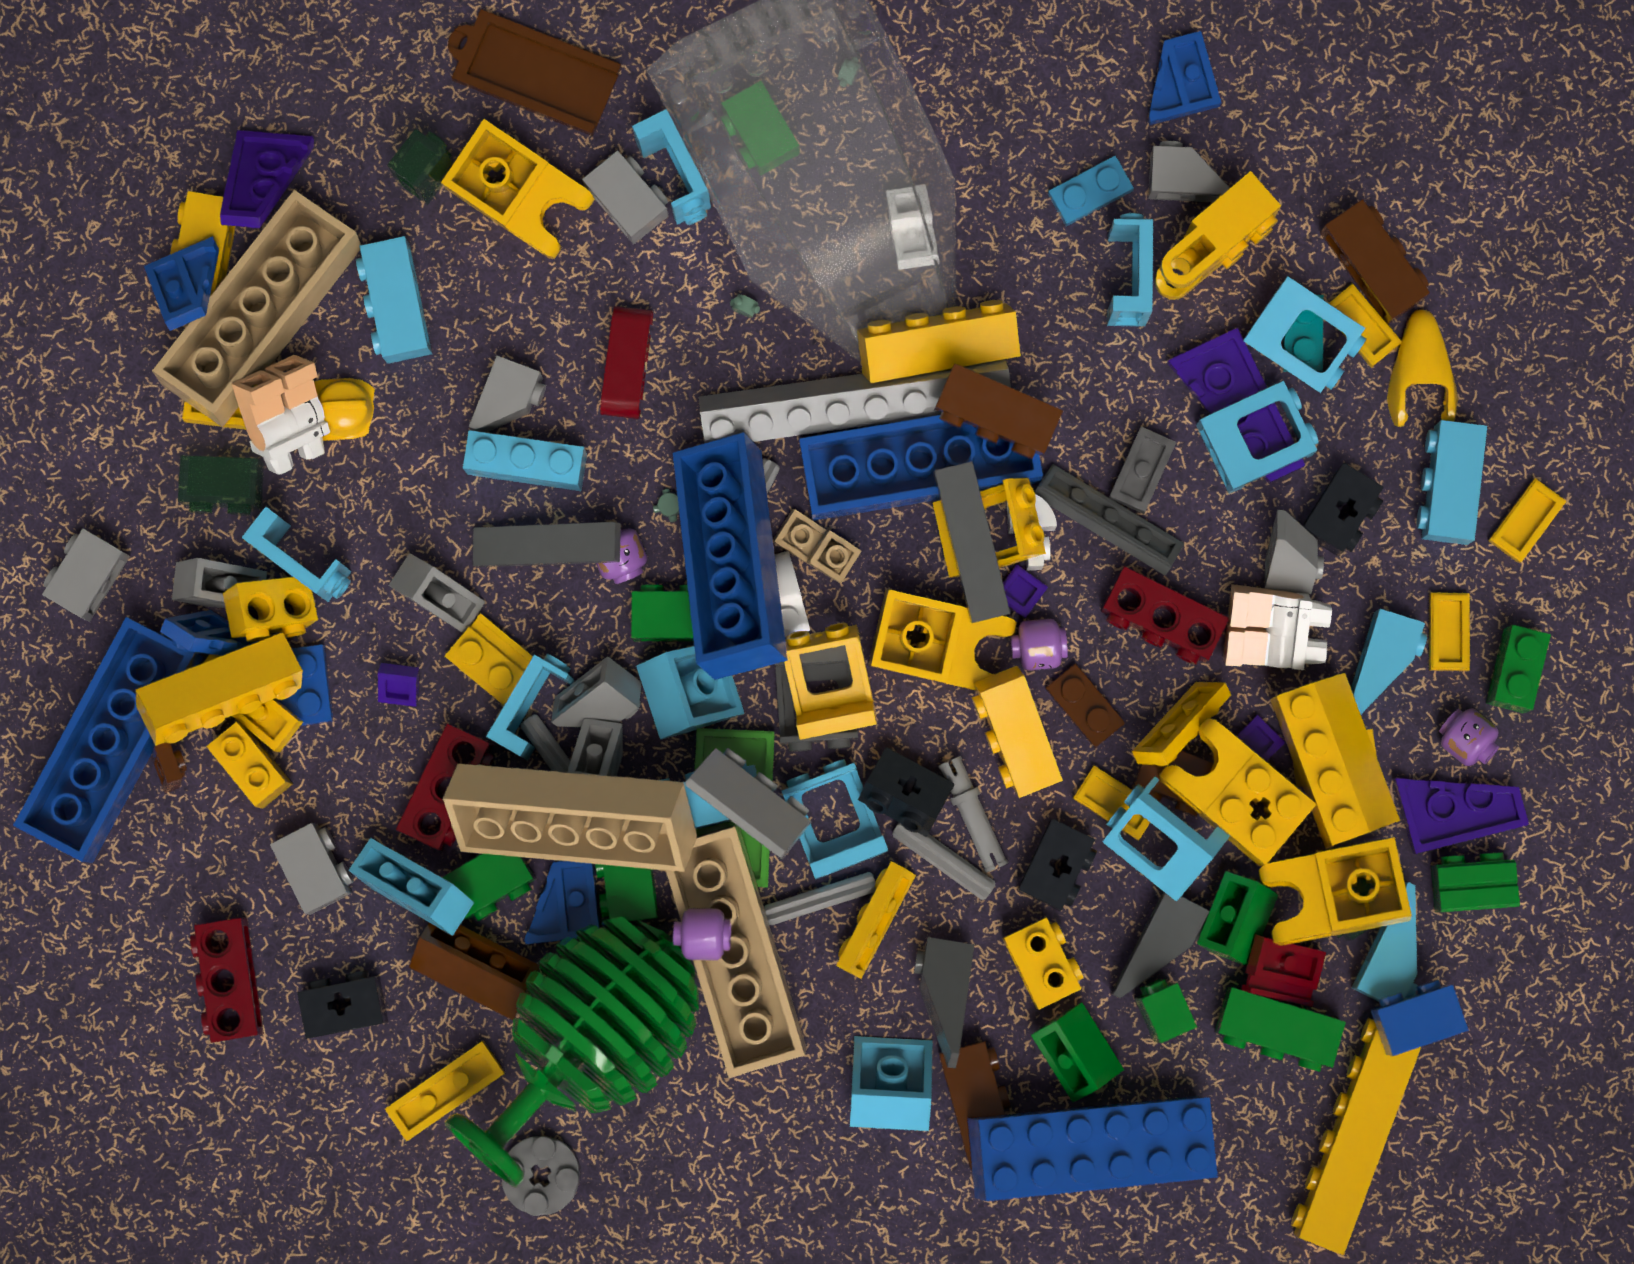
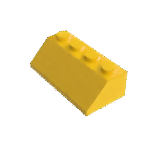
[1270,673,1400,847]

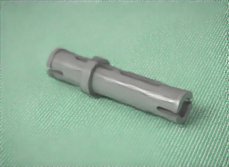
[938,756,1009,873]

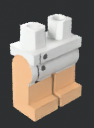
[231,355,330,474]
[1223,584,1332,670]

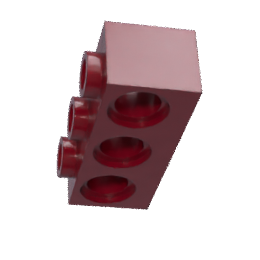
[1101,566,1229,665]
[396,724,495,851]
[190,918,264,1043]

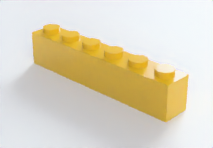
[1291,1018,1421,1256]

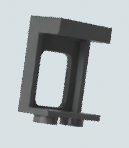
[775,645,858,752]

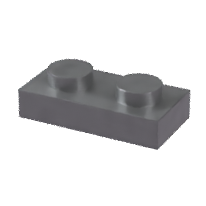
[1109,427,1176,514]

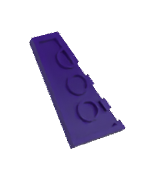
[1167,328,1305,484]

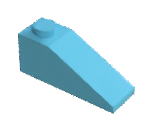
[1351,609,1427,714]
[1352,882,1418,1002]

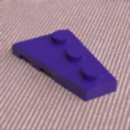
[220,130,314,228]
[1393,778,1529,854]

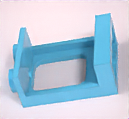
[632,109,711,225]
[1107,213,1153,326]
[1243,276,1367,393]
[1196,381,1319,494]
[242,507,352,602]
[486,654,575,761]
[782,759,889,880]
[1102,776,1230,902]

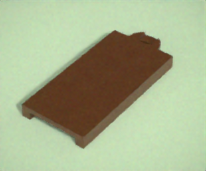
[448,9,622,136]

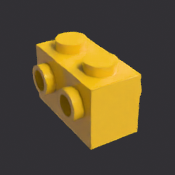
[1002,917,1084,1010]

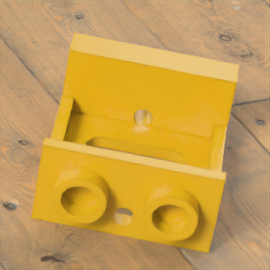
[933,478,1046,578]
[784,623,877,740]

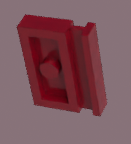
[1241,934,1326,1007]

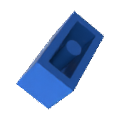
[1371,979,1469,1056]

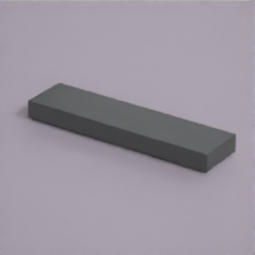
[933,462,1010,623]
[1035,464,1184,576]
[473,522,621,567]

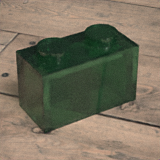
[387,129,453,205]
[178,455,264,516]

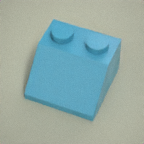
[636,646,745,740]
[850,1036,933,1131]

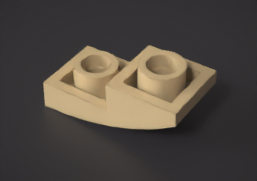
[773,509,861,583]

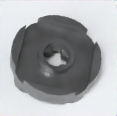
[502,1136,580,1216]

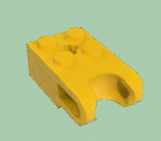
[441,119,595,259]
[1155,171,1281,300]
[868,589,1017,690]
[1159,718,1316,866]
[1258,837,1412,945]

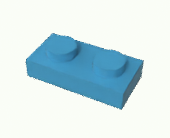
[1048,155,1134,226]

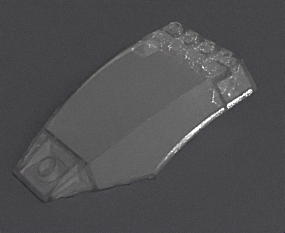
[646,0,956,362]

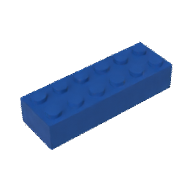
[799,415,1043,521]
[673,432,788,680]
[13,617,204,863]
[968,1096,1218,1201]

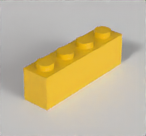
[857,300,1021,383]
[136,632,303,746]

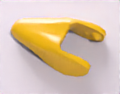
[1387,310,1458,427]

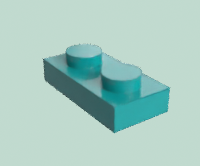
[1283,295,1324,372]

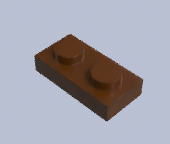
[1045,663,1125,748]
[151,742,187,794]

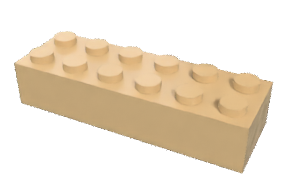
[152,190,361,427]
[443,764,697,872]
[666,825,807,1078]

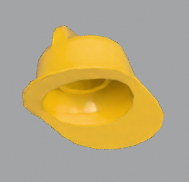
[314,378,375,441]

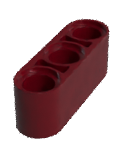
[600,306,653,419]

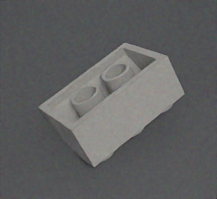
[684,748,811,860]

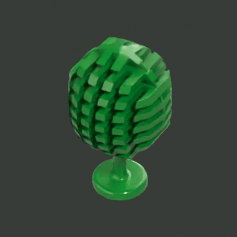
[444,917,699,1188]

